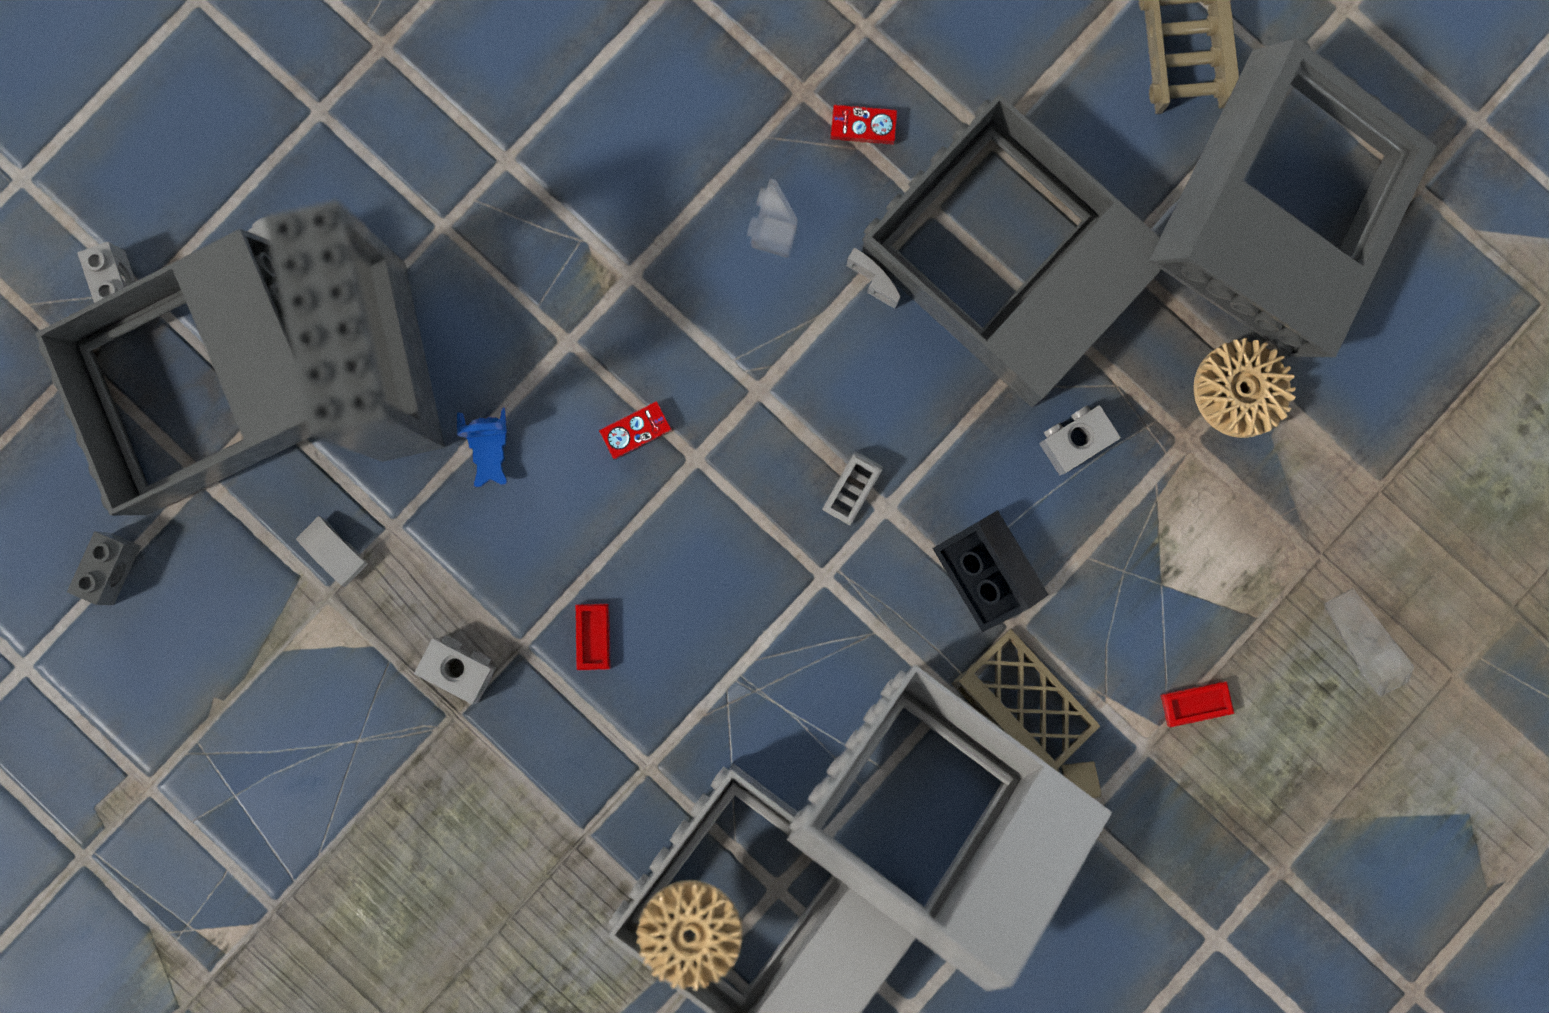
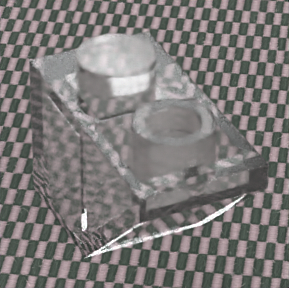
[747,178,798,258]

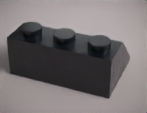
[932,510,1049,632]

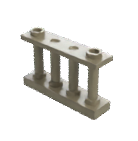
[1139,0,1239,114]

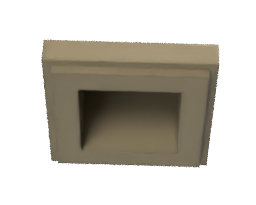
[1061,761,1102,798]

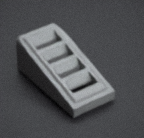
[822,451,883,525]

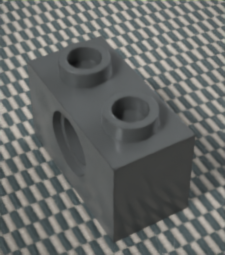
[67,531,141,605]

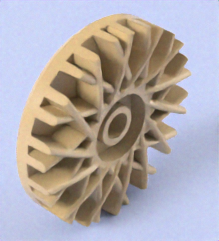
[1194,338,1296,438]
[637,881,742,990]

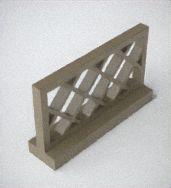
[951,629,1100,772]

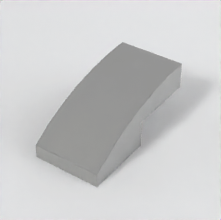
[846,247,900,309]
[296,516,368,587]

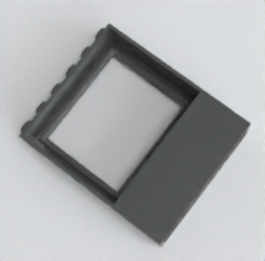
[1149,38,1437,357]
[862,94,1162,407]
[264,200,445,462]
[35,229,311,516]

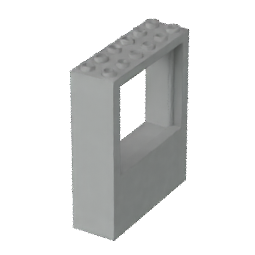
[787,665,1112,991]
[608,763,923,1013]

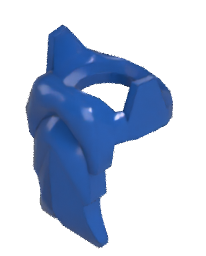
[457,408,507,487]

